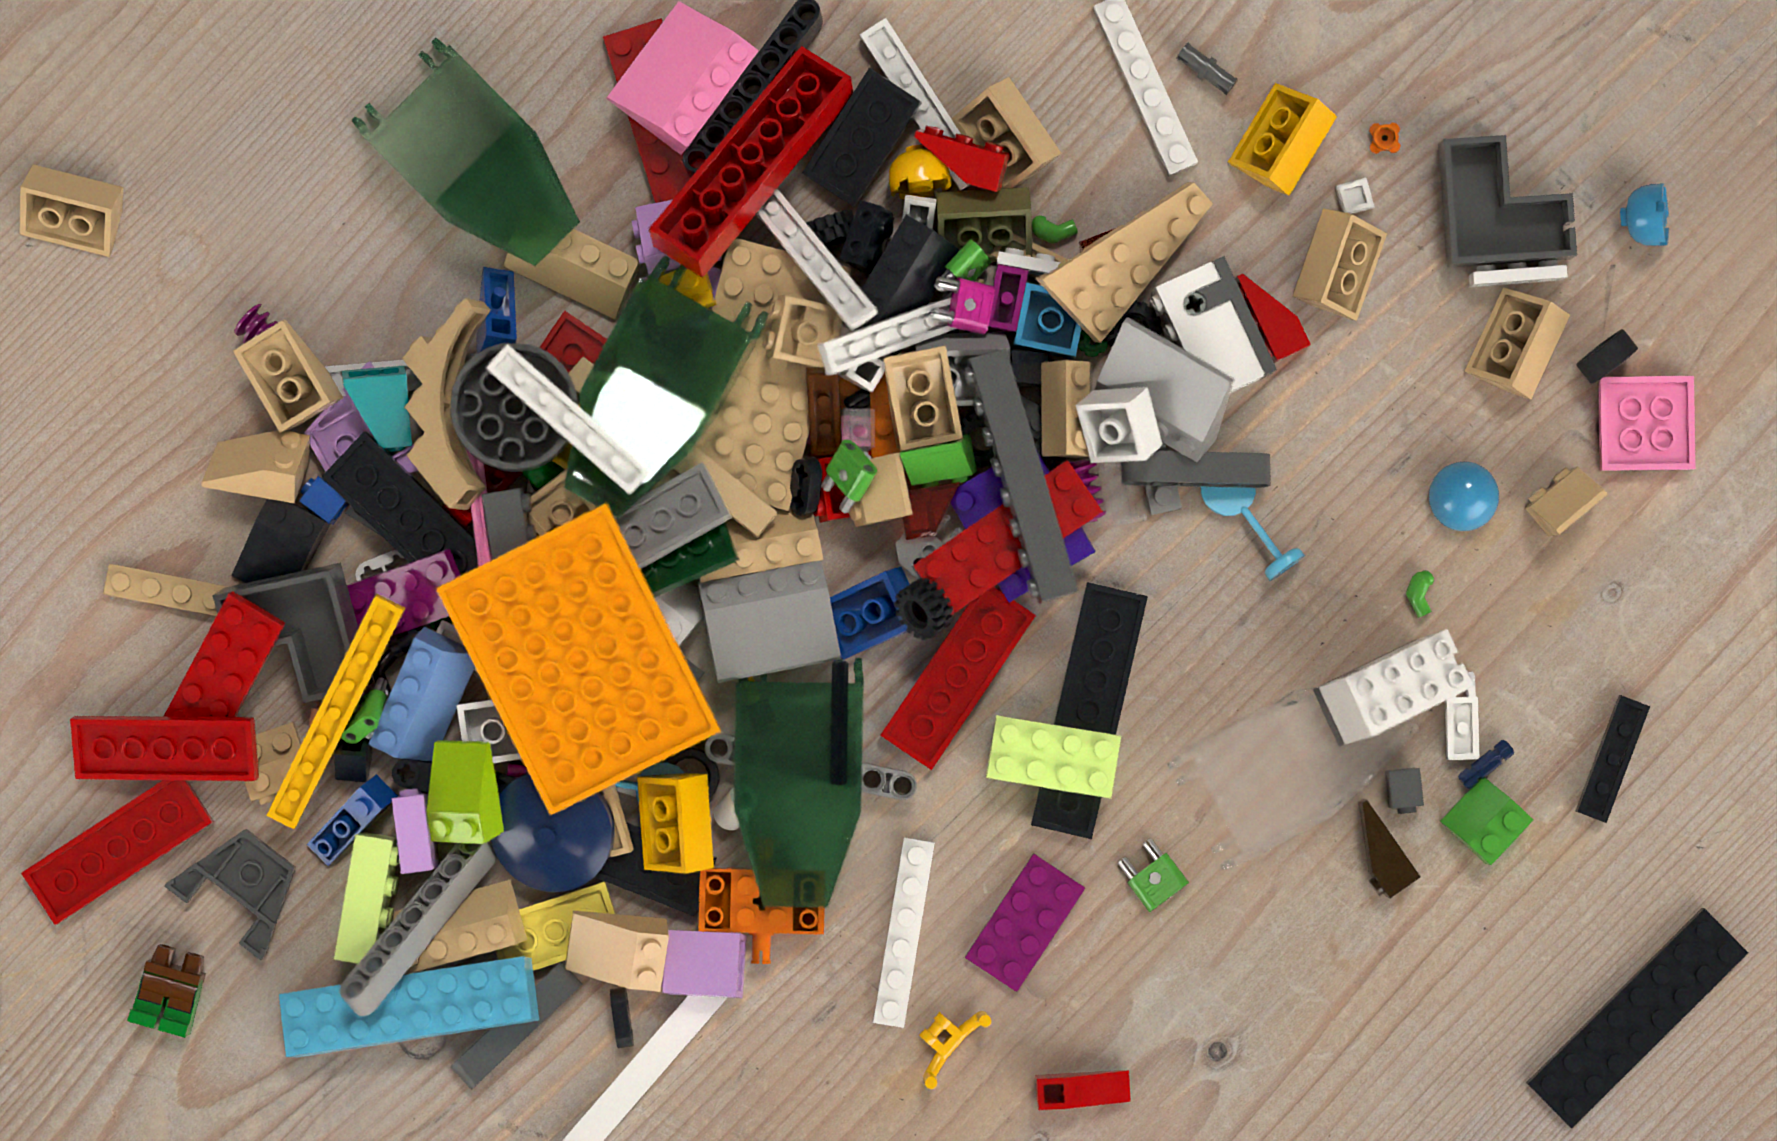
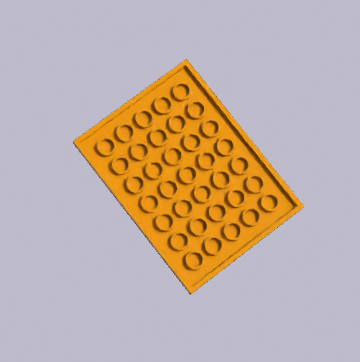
[436,503,721,815]

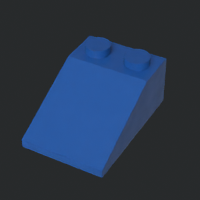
[830,566,909,661]

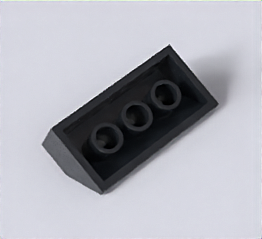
[842,214,960,356]

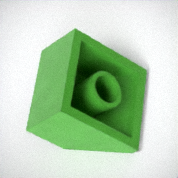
[900,434,977,489]
[1440,777,1534,865]

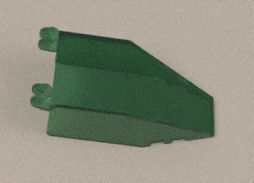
[352,38,580,266]
[564,256,769,518]
[734,658,864,907]

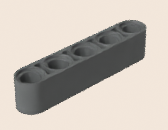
[1121,451,1271,488]
[450,962,582,1090]

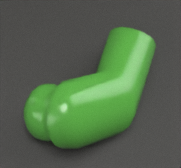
[1032,215,1078,243]
[1406,570,1434,618]

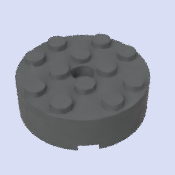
[450,343,579,472]

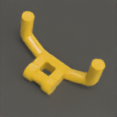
[919,1011,991,1089]

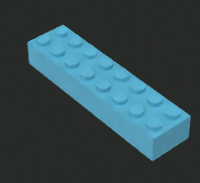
[279,956,539,1058]

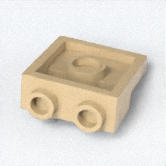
[762,294,842,368]
[528,468,600,536]
[244,722,302,805]

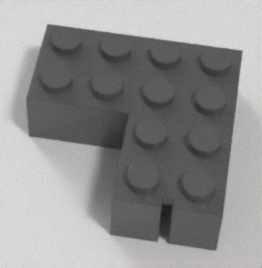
[1438,135,1577,268]
[213,563,373,703]

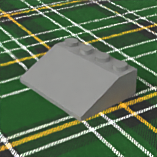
[1095,317,1234,462]
[698,560,841,683]

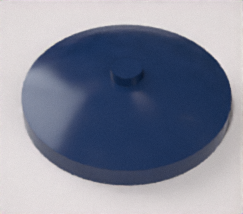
[491,772,615,892]

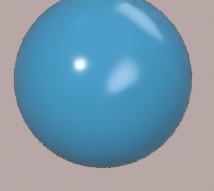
[1429,461,1499,531]

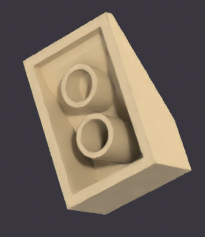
[233,319,343,433]
[883,346,963,451]
[202,430,310,503]
[565,910,669,992]

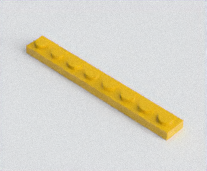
[266,594,405,829]

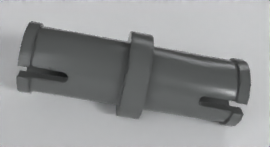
[1176,43,1238,95]

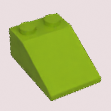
[427,740,504,844]

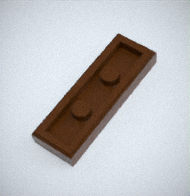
[806,368,843,456]

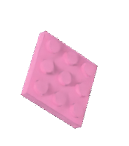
[1598,376,1696,471]

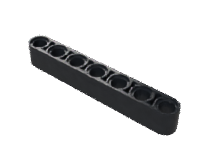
[683,0,823,178]

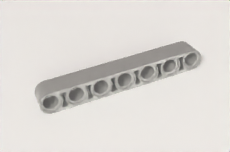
[705,733,917,800]
[339,841,497,1016]

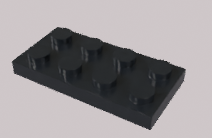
[802,68,922,207]

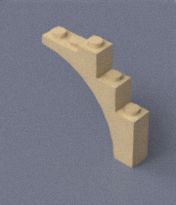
[402,298,491,510]

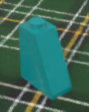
[342,365,412,451]

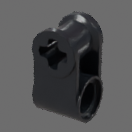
[392,759,432,794]

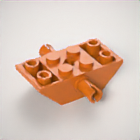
[698,837,826,964]

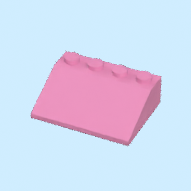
[606,1,759,155]

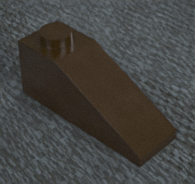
[1358,799,1421,898]

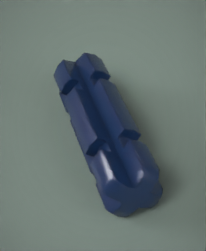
[1458,740,1514,789]

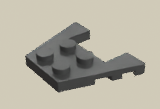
[164,829,296,960]

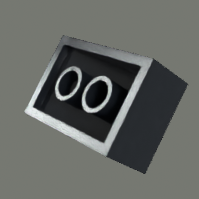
[231,499,331,583]

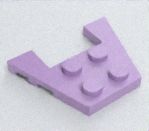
[304,361,418,473]

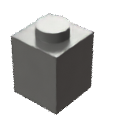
[1385,767,1424,814]

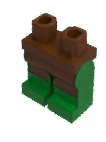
[127,944,206,1038]

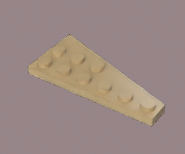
[1036,182,1213,343]

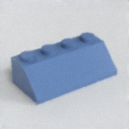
[368,627,475,761]

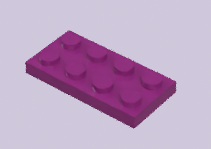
[347,548,461,636]
[965,853,1085,992]

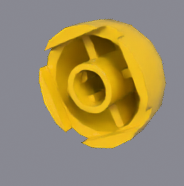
[889,145,952,200]

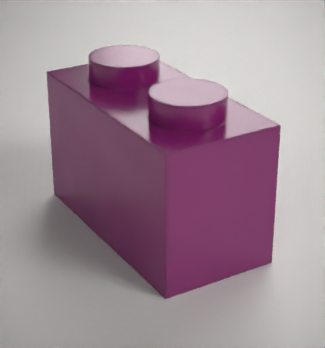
[988,264,1029,335]

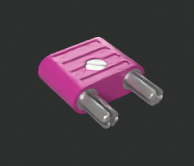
[930,277,995,335]

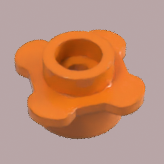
[1369,122,1401,154]

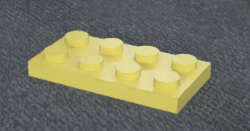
[495,881,616,971]

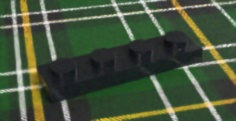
[1575,695,1650,823]

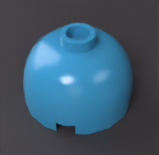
[1620,183,1669,246]

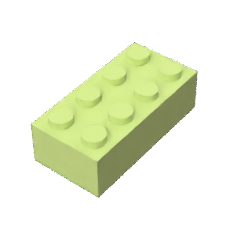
[986,715,1121,798]
[334,832,400,964]

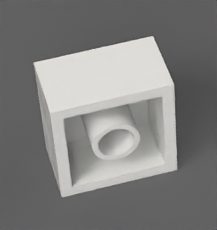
[1076,387,1162,463]
[456,699,522,763]

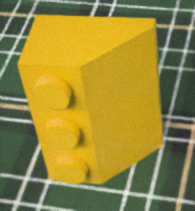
[1228,83,1337,196]
[637,773,714,874]

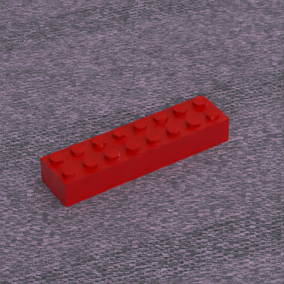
[648,46,853,278]

